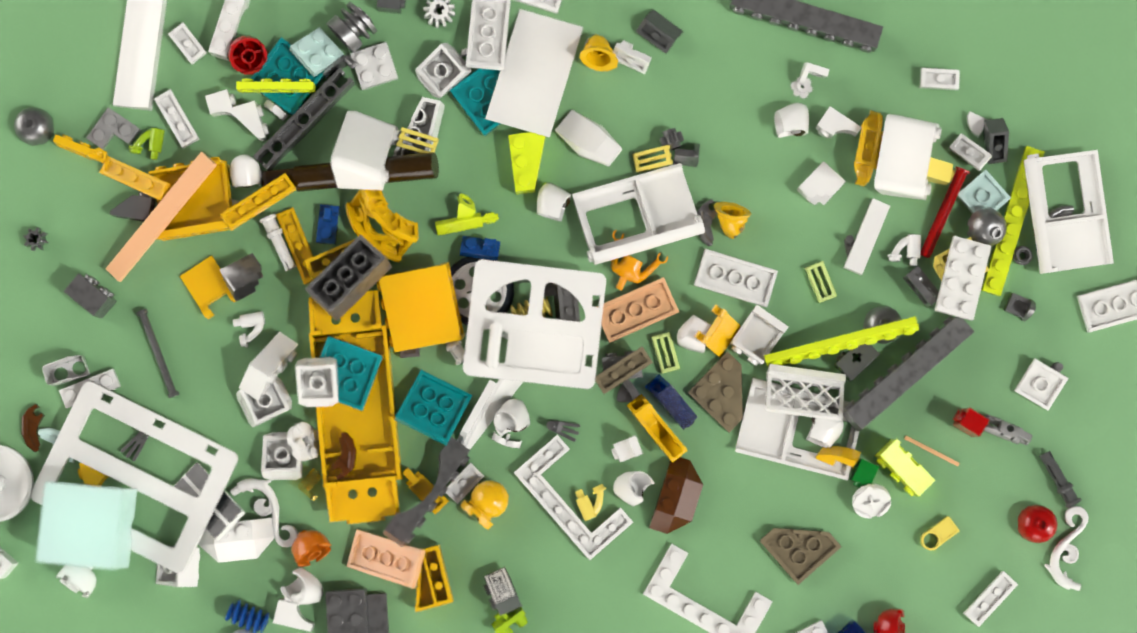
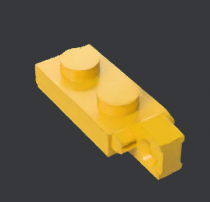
[53,134,108,164]
[402,467,449,515]

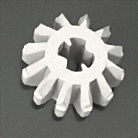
[423,0,455,28]

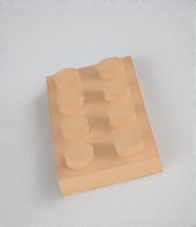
[597,277,679,343]
[346,529,425,588]

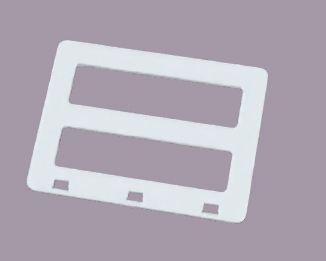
[31,382,238,573]

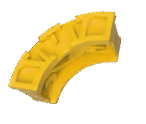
[345,189,419,262]

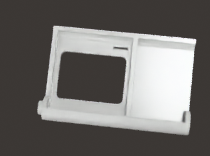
[1024,150,1114,274]
[572,163,705,265]
[735,377,859,480]

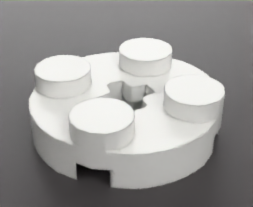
[287,422,320,462]

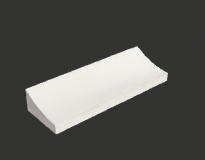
[113,0,167,111]

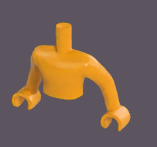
[611,230,668,291]

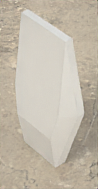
[555,110,622,166]

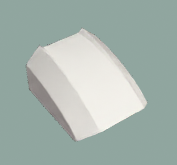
[415,43,471,99]
[296,357,338,407]
[236,377,292,428]
[261,432,302,480]

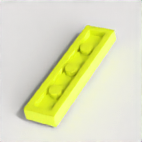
[236,78,316,93]

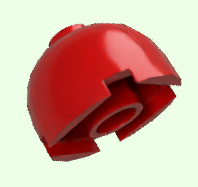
[228,35,267,75]
[1017,505,1058,543]
[873,609,905,633]

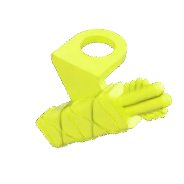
[435,194,499,236]

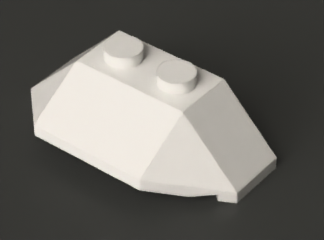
[199,518,274,563]

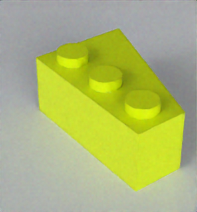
[508,132,546,195]
[874,439,935,497]

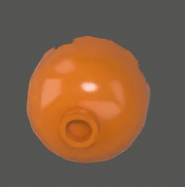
[292,530,331,567]

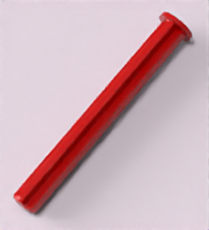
[920,166,970,258]

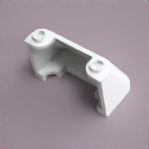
[331,111,401,190]
[874,114,941,200]

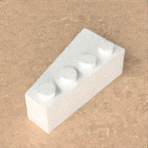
[393,97,445,156]

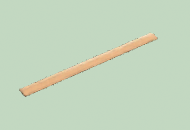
[904,436,960,467]

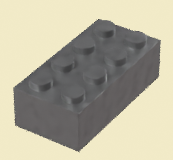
[305,234,392,321]
[325,588,369,633]

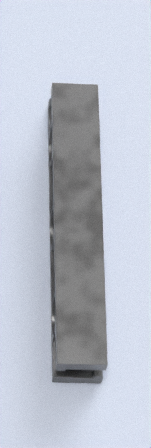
[253,68,355,171]

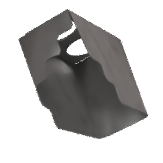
[220,253,263,301]

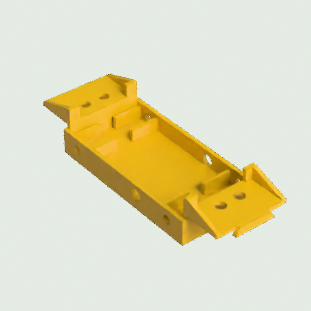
[308,290,403,524]

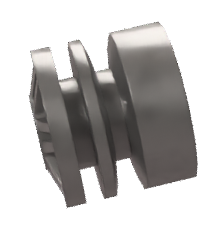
[326,1,377,53]

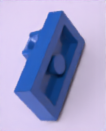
[316,205,340,245]
[460,236,500,261]

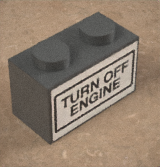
[483,567,522,616]

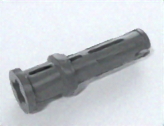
[1039,451,1082,508]

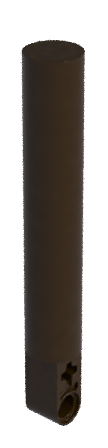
[261,152,439,192]

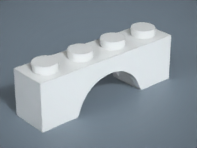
[208,0,250,61]

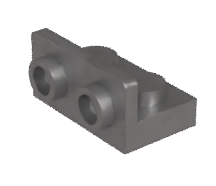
[903,266,939,307]

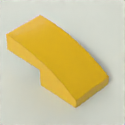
[816,446,861,467]

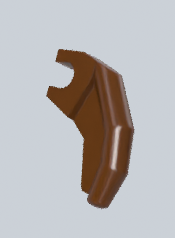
[22,404,45,452]
[332,432,357,480]

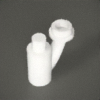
[887,235,921,266]
[233,311,265,348]

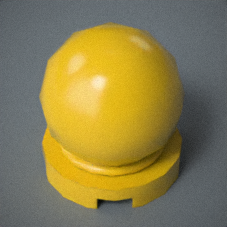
[460,480,509,530]

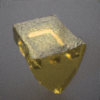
[298,468,322,501]

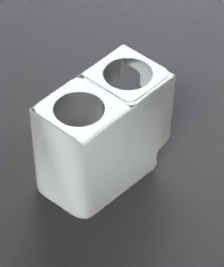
[797,162,846,205]
[42,355,90,386]

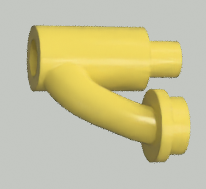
[575,484,606,521]

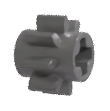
[660,128,684,151]
[23,227,49,251]

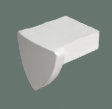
[798,62,829,85]

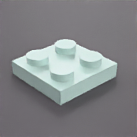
[290,27,344,77]
[957,170,1011,214]

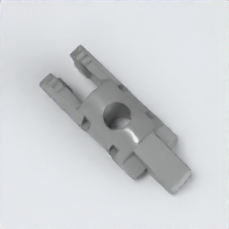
[984,414,1032,445]

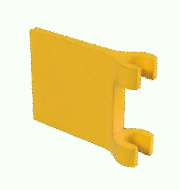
[180,255,236,320]
[694,304,741,358]

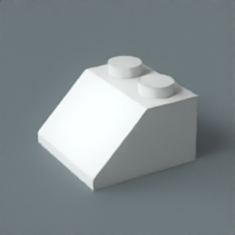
[156,546,200,587]

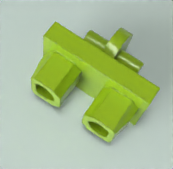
[491,606,528,633]

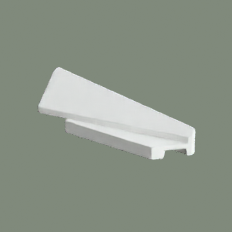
[457,379,523,449]

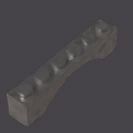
[383,437,470,547]

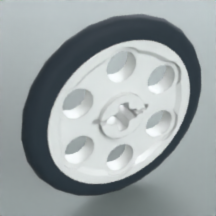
[450,257,514,325]

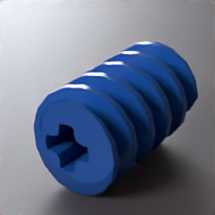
[225,599,269,633]

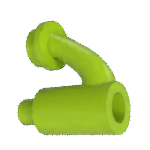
[129,128,165,160]

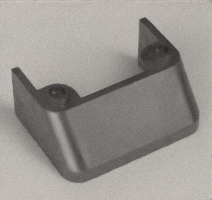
[518,280,580,322]

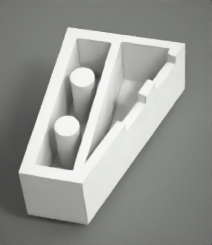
[239,331,298,400]

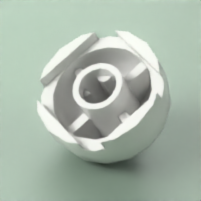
[56,565,97,598]

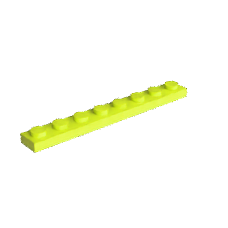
[981,146,1045,297]
[764,316,919,367]

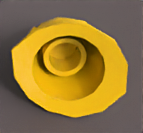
[580,34,618,71]
[714,202,752,239]

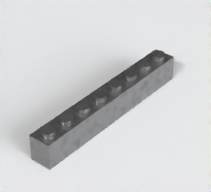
[729,0,884,53]
[843,315,974,432]

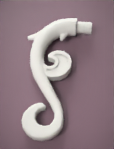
[230,478,298,548]
[1044,506,1089,591]

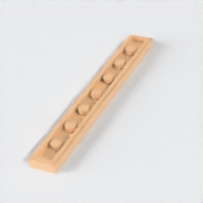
[106,152,217,282]

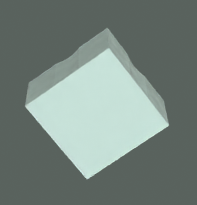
[36,482,137,569]

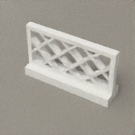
[765,364,846,421]

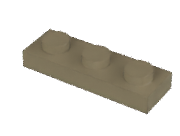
[595,347,653,394]

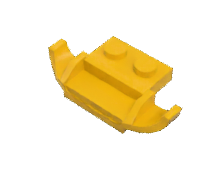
[854,110,883,186]

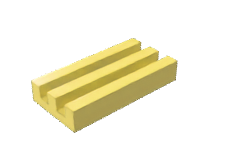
[396,127,439,154]
[633,145,673,173]

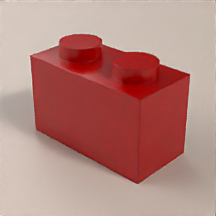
[952,408,990,437]

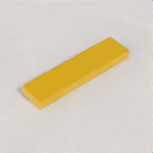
[99,156,171,201]
[220,173,296,231]
[275,207,314,285]

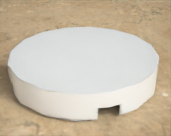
[852,484,891,519]

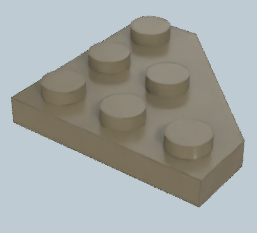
[688,351,743,433]
[759,528,841,585]

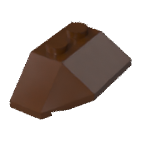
[649,457,703,534]

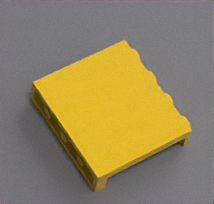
[148,157,232,241]
[377,262,465,352]

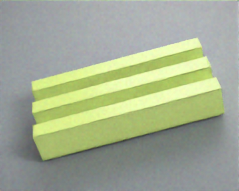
[805,261,837,303]
[651,332,680,374]

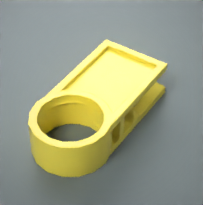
[920,516,960,550]

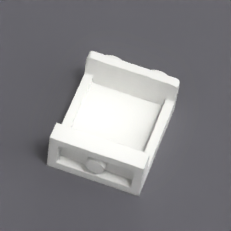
[729,305,788,366]

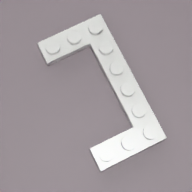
[514,435,633,560]
[643,543,773,633]

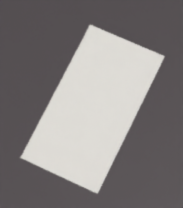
[485,9,583,137]

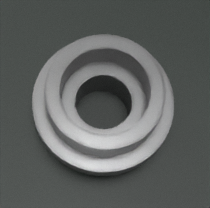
[1013,246,1032,265]

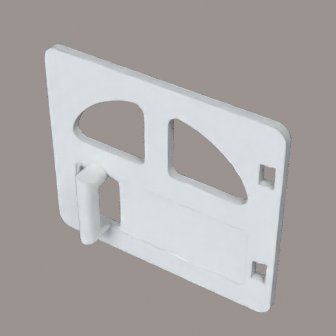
[463,260,606,389]

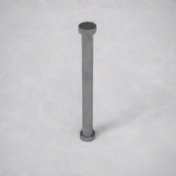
[136,309,180,398]

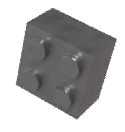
[64,274,117,319]

